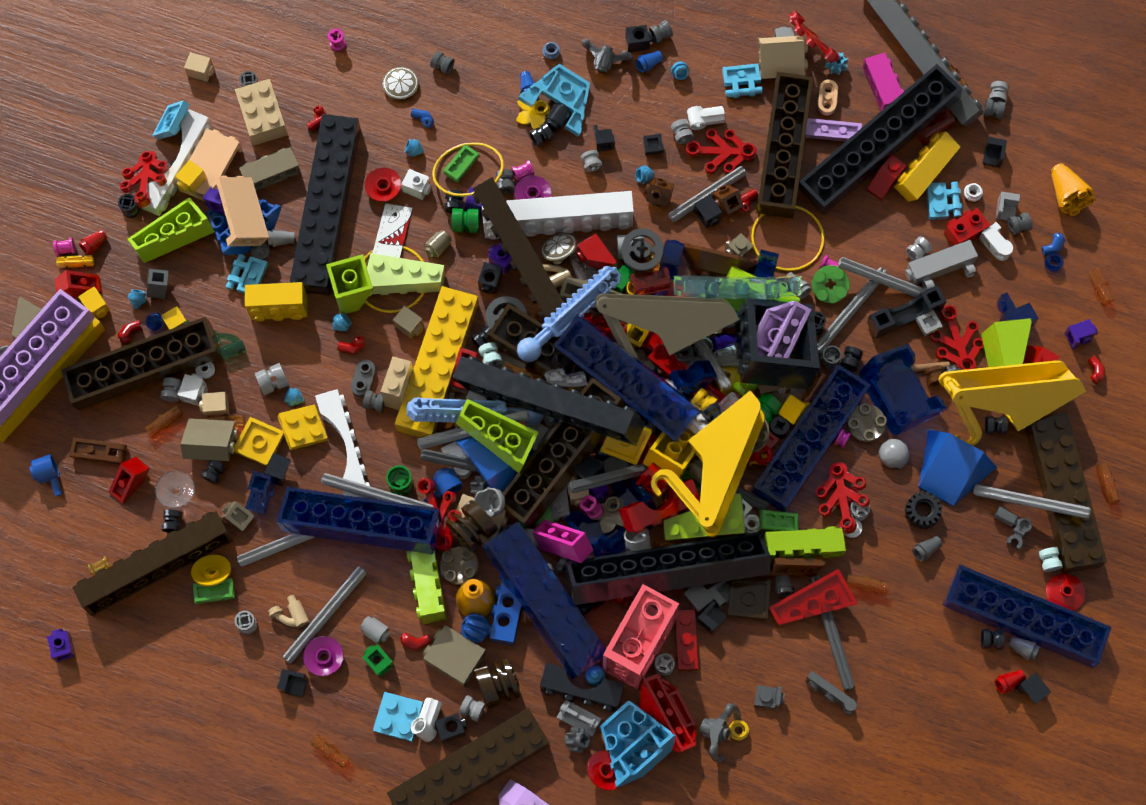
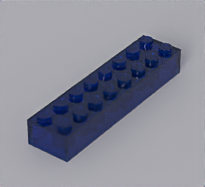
[554,315,703,441]
[752,364,871,512]
[277,487,442,554]
[482,522,606,680]
[942,565,1112,668]

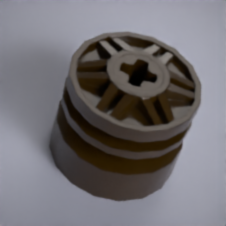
[445,500,498,553]
[474,658,521,710]

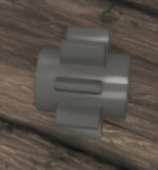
[470,476,489,494]
[565,727,590,753]

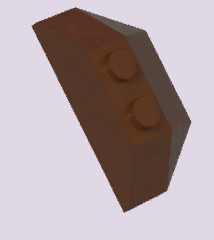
[683,243,758,283]

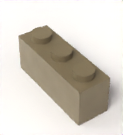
[239,147,301,191]

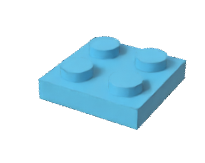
[152,100,190,140]
[373,692,424,742]

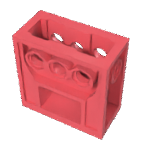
[603,584,679,690]

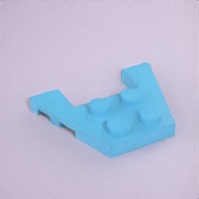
[518,64,590,137]

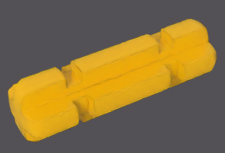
[56,255,94,268]

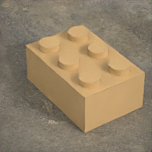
[235,79,288,146]

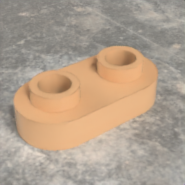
[818,80,838,115]

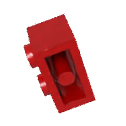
[944,208,990,246]

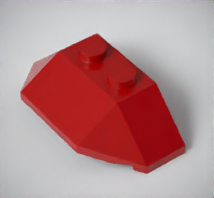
[640,674,697,753]

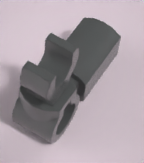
[994,506,1032,550]

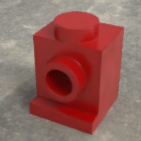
[636,462,669,496]

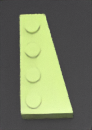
[367,253,446,296]

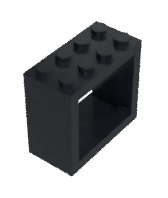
[734,297,820,390]

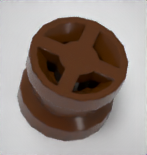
[924,365,944,387]

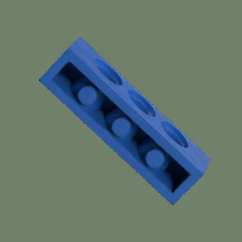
[487,561,530,647]

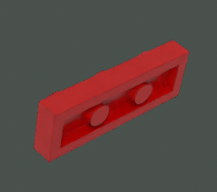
[675,610,698,671]

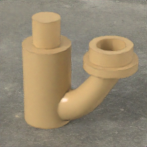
[543,264,572,288]
[268,595,309,628]

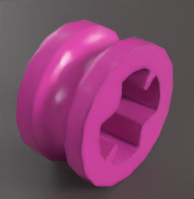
[834,429,851,449]

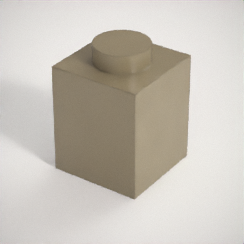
[393,306,424,339]

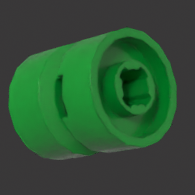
[452,208,479,233]
[758,393,782,425]
[386,465,414,497]

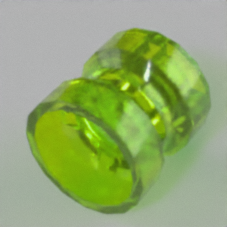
[732,379,758,398]

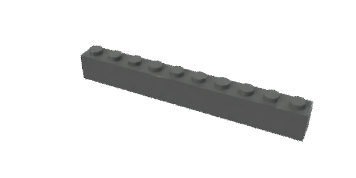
[867,0,985,127]

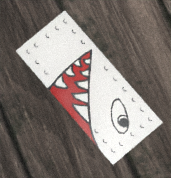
[372,203,412,258]

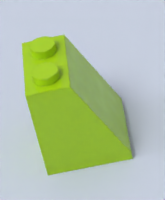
[326,254,373,314]
[981,318,1031,367]

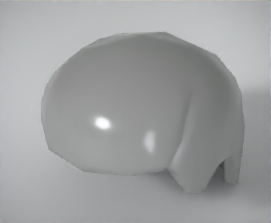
[879,439,910,469]
[474,487,505,518]

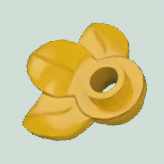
[516,100,550,129]

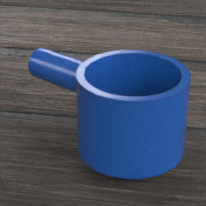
[29,454,63,496]
[423,467,463,503]

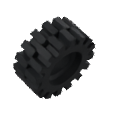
[905,491,942,529]

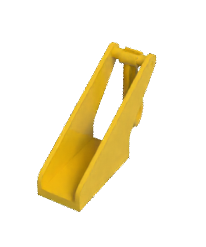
[939,361,1086,446]
[651,391,765,537]

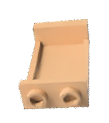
[176,129,242,201]
[211,176,269,246]

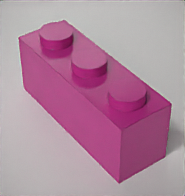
[862,53,904,111]
[532,519,593,563]

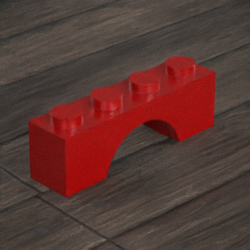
[618,479,700,534]

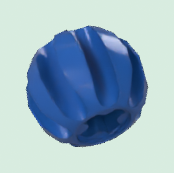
[460,613,489,643]

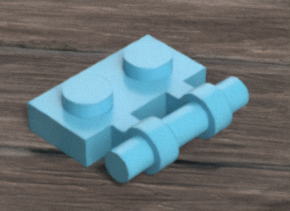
[722,64,762,99]
[926,182,963,220]
[225,254,269,294]

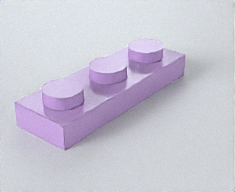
[805,118,862,142]

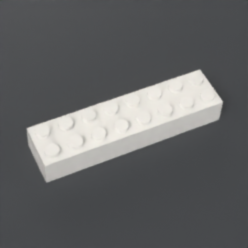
[482,191,634,239]

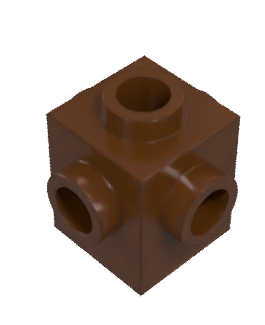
[644,178,674,207]
[713,185,744,215]

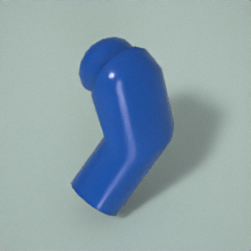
[411,108,434,128]
[1041,233,1065,256]

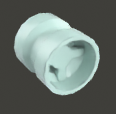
[478,342,502,366]
[1038,547,1063,572]

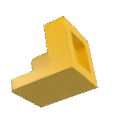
[778,395,811,424]

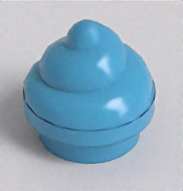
[671,61,689,80]
[404,139,424,157]
[635,165,655,184]
[128,289,147,309]
[332,313,352,331]
[284,388,305,407]
[585,665,605,686]

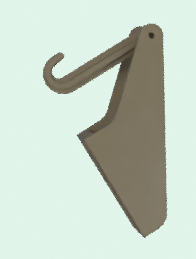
[595,293,739,374]

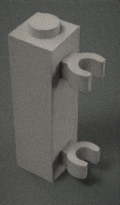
[905,240,978,290]

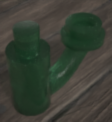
[214,330,246,360]

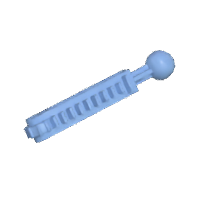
[517,266,621,362]
[406,398,544,426]

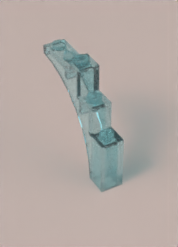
[674,275,801,300]

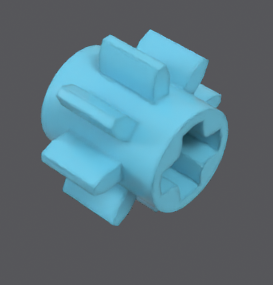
[825,52,848,75]

